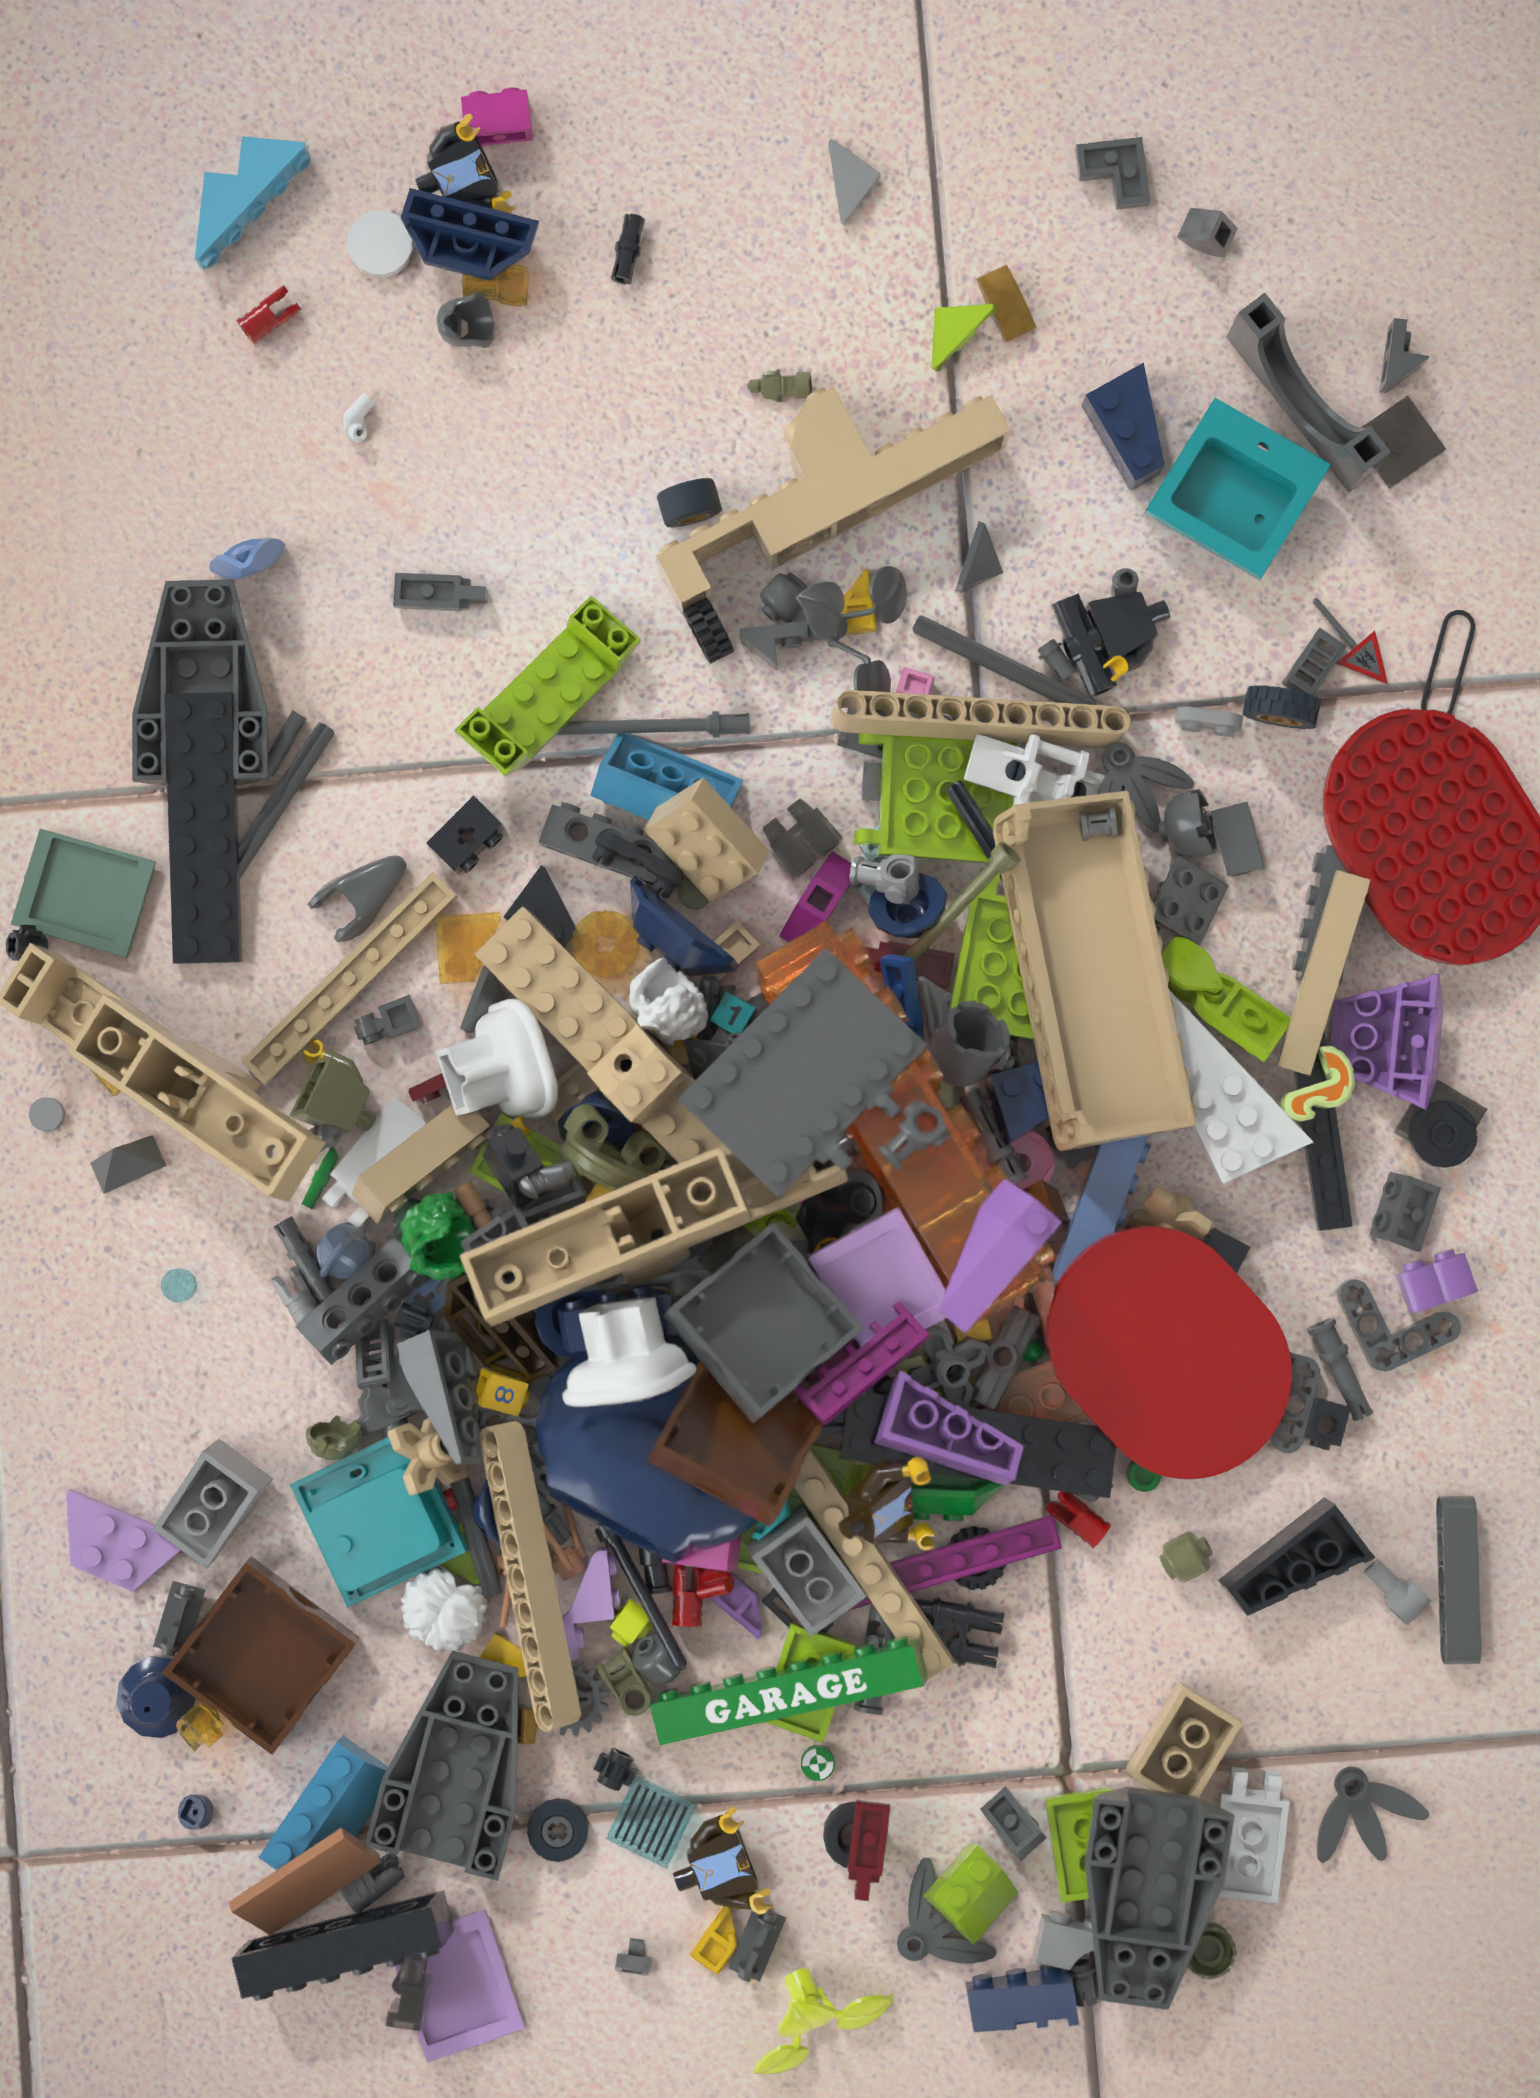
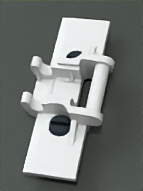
[964,734,1124,806]

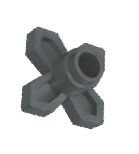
[906,1325,989,1407]

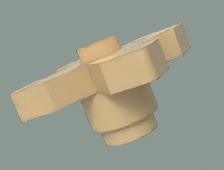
[1124,1186,1213,1241]
[388,1418,469,1496]

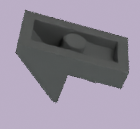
[1379,318,1429,393]
[740,621,808,670]
[980,1787,1047,1861]

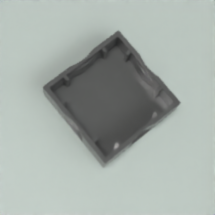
[663,1221,864,1423]

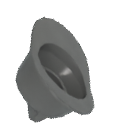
[833,1169,886,1238]

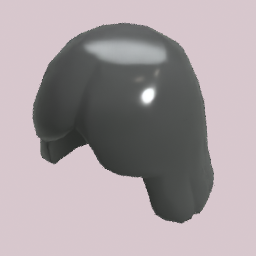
[436,292,494,348]

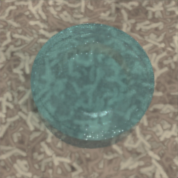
[161,1268,197,1302]

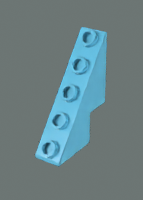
[195,136,311,269]

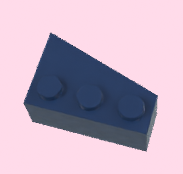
[1082,362,1164,491]
[557,1284,677,1353]
[965,1964,1080,2032]

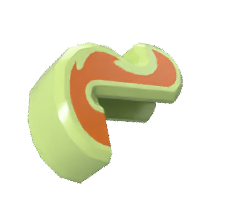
[1280,1046,1355,1122]

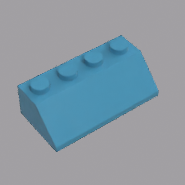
[590,733,743,820]
[258,1735,388,1870]

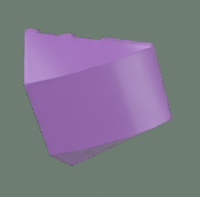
[1330,974,1444,1109]

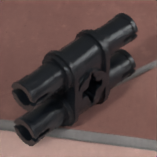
[914,1597,1004,1669]

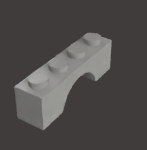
[1033,1911,1094,1970]

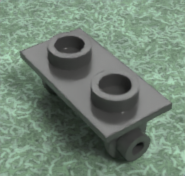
[153,1581,206,1656]
[728,1910,786,1982]

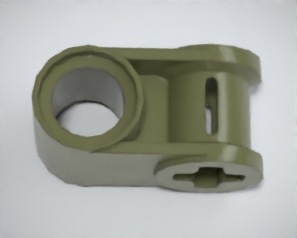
[596,1647,652,1716]

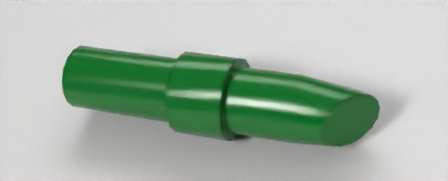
[301,1147,338,1209]

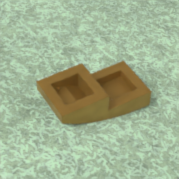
[976,265,1037,342]

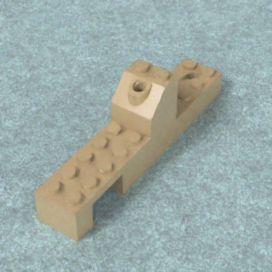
[656,387,1011,617]
[474,906,732,1163]
[0,943,326,1202]
[460,1146,848,1327]

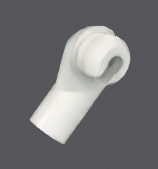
[343,393,375,443]

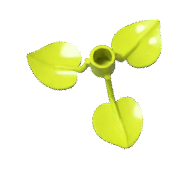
[753,1968,894,2074]

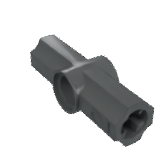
[971,1305,1042,1410]

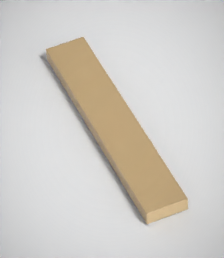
[1276,870,1371,1075]

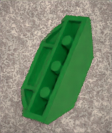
[910,1472,1004,1521]

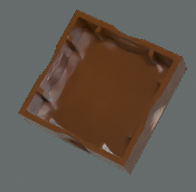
[647,1360,824,1527]
[162,1556,359,1755]

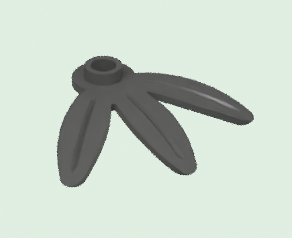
[1097,742,1194,833]
[1317,1766,1429,1863]
[897,1857,996,1964]

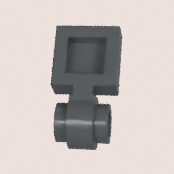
[354,995,422,1045]

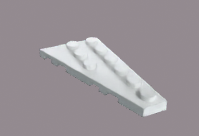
[1168,989,1313,1185]

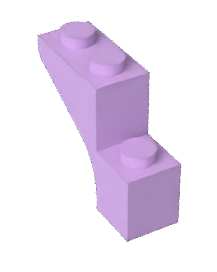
[562,1547,621,1659]

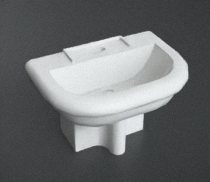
[435,999,558,1120]
[562,1297,696,1407]

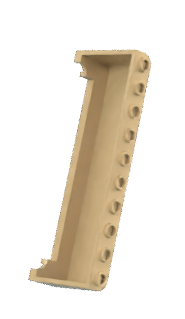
[993,791,1196,1151]

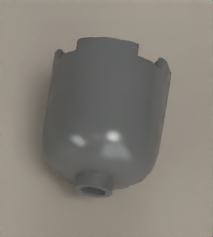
[927,1001,1010,1087]

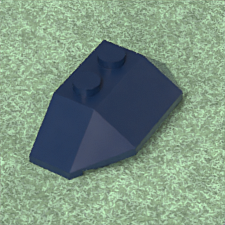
[401,188,539,281]
[630,876,740,977]

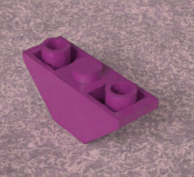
[779,851,852,954]

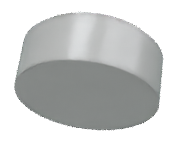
[29,1097,65,1131]

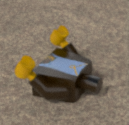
[838,1457,935,1550]
[673,1807,774,1914]

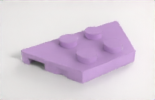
[66,1489,181,1592]

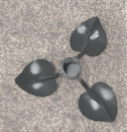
[795,566,907,713]

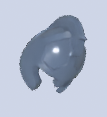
[317,1222,375,1279]

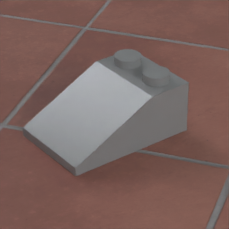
[153,1439,273,1569]
[748,1505,867,1637]

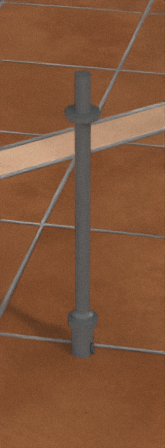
[557,711,750,738]

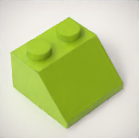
[923,1844,1019,1945]

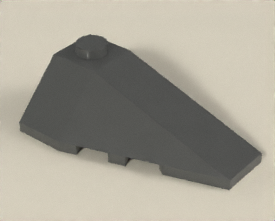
[397,1330,481,1465]

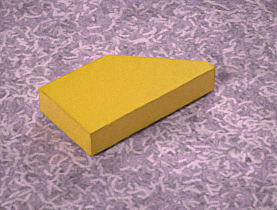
[690,1906,737,1976]

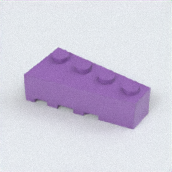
[875,1371,1024,1485]

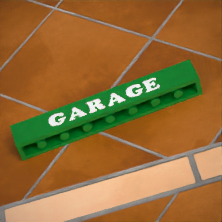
[650,1636,928,1745]

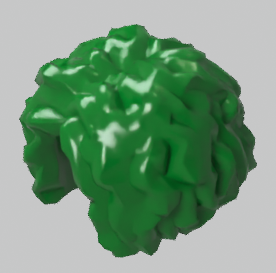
[400,1192,476,1280]

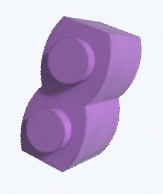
[1396,1249,1478,1313]

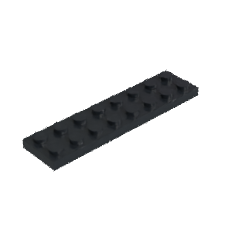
[164,692,242,964]
[839,1393,1116,1498]

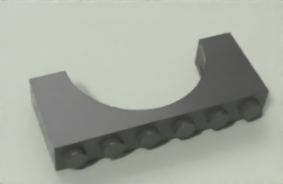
[1226,293,1391,492]

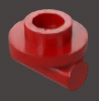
[697,1569,735,1600]

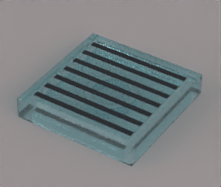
[606,1775,697,1868]

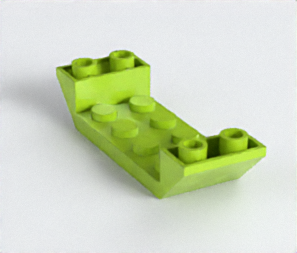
[455,595,641,777]

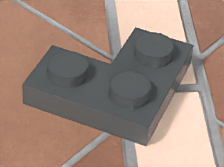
[1075,137,1150,210]

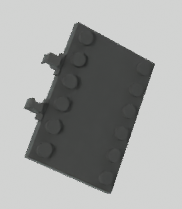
[678,948,928,1198]

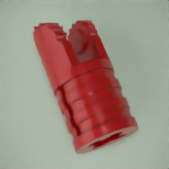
[236,285,302,345]
[1045,1491,1111,1548]
[671,1564,704,1627]

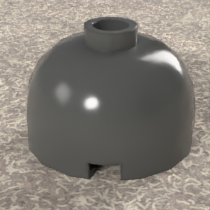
[1159,788,1217,858]

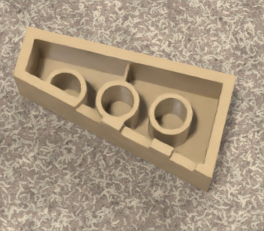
[352,1105,490,1224]

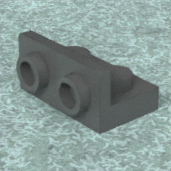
[1370,1172,1441,1252]

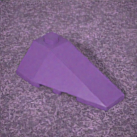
[938,1179,1062,1333]

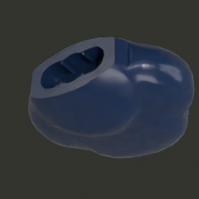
[536,1332,758,1563]

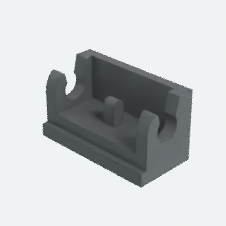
[1211,801,1265,877]

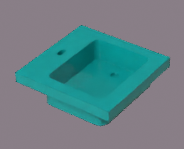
[1145,398,1331,581]
[290,1437,469,1608]

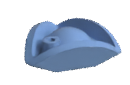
[209,538,286,580]

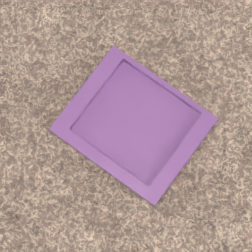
[808,1207,947,1347]
[395,1909,525,2063]

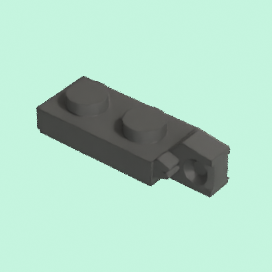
[393,573,488,611]

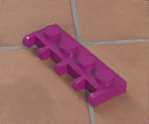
[793,1301,930,1426]

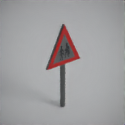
[1313,598,1388,684]

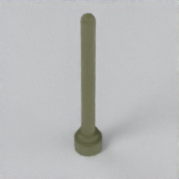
[902,842,1020,962]

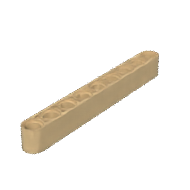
[830,690,1131,748]
[480,1421,581,1732]

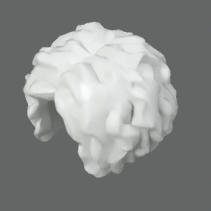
[628,958,708,1045]
[401,1566,488,1651]

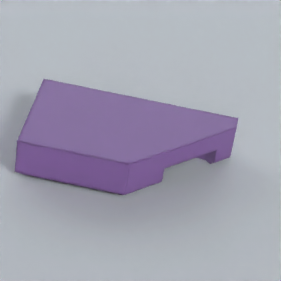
[710,1572,762,1639]

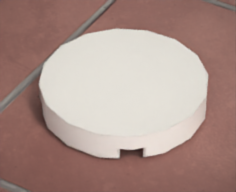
[347,210,414,278]

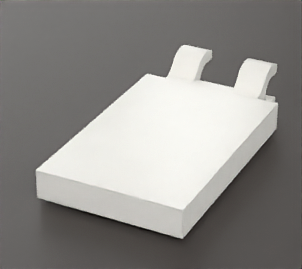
[322,1096,427,1228]
[1218,1766,1290,1903]

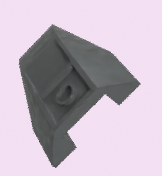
[132,579,268,786]
[364,1650,519,1881]
[1085,1787,1235,2010]

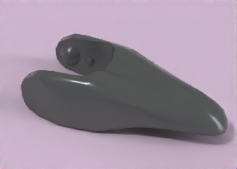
[308,855,407,942]

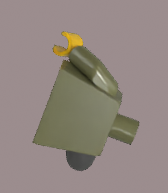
[289,1039,376,1152]

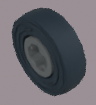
[527,1798,589,1862]

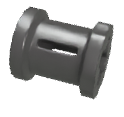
[1079,807,1117,841]

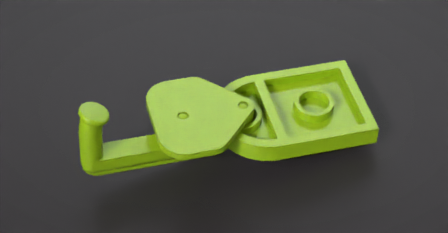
[1161,937,1290,1062]

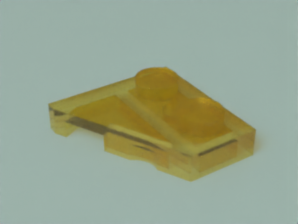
[435,912,501,985]

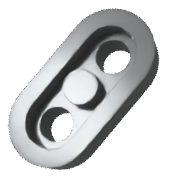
[1175,706,1243,737]

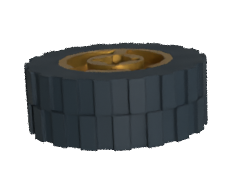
[1242,685,1321,729]

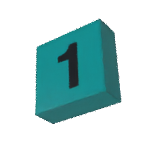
[710,991,757,1034]

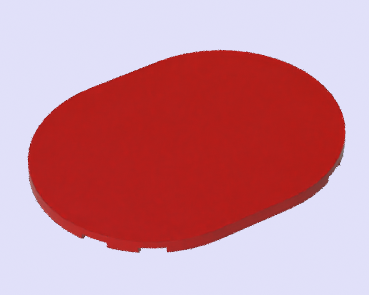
[1323,708,1540,966]
[1046,1226,1292,1479]

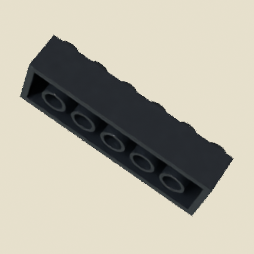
[231,1890,454,2001]

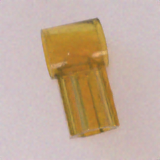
[462,264,529,306]

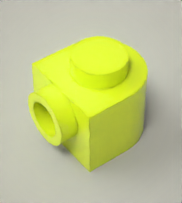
[610,1598,652,1648]

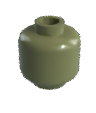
[1160,1531,1213,1583]

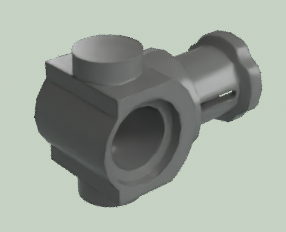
[877,1099,952,1172]

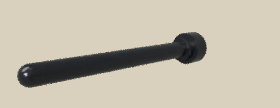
[594,1526,687,1670]

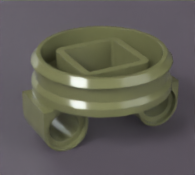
[559,1104,665,1191]

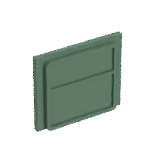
[11,828,156,958]

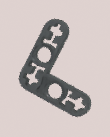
[1337,1279,1461,1372]
[1270,1352,1320,1453]

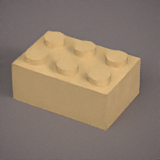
[644,777,769,902]
[1125,1680,1243,1797]

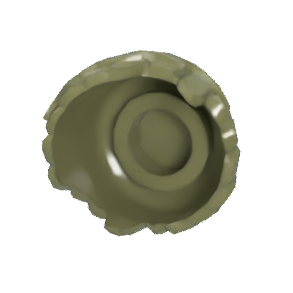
[306,1415,363,1460]
[1187,1923,1236,1979]

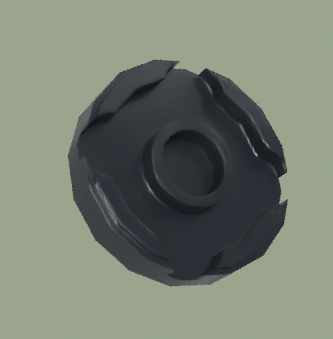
[1408,1100,1478,1168]

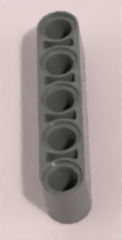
[1436,1496,1481,1665]

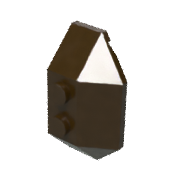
[444,1272,557,1384]

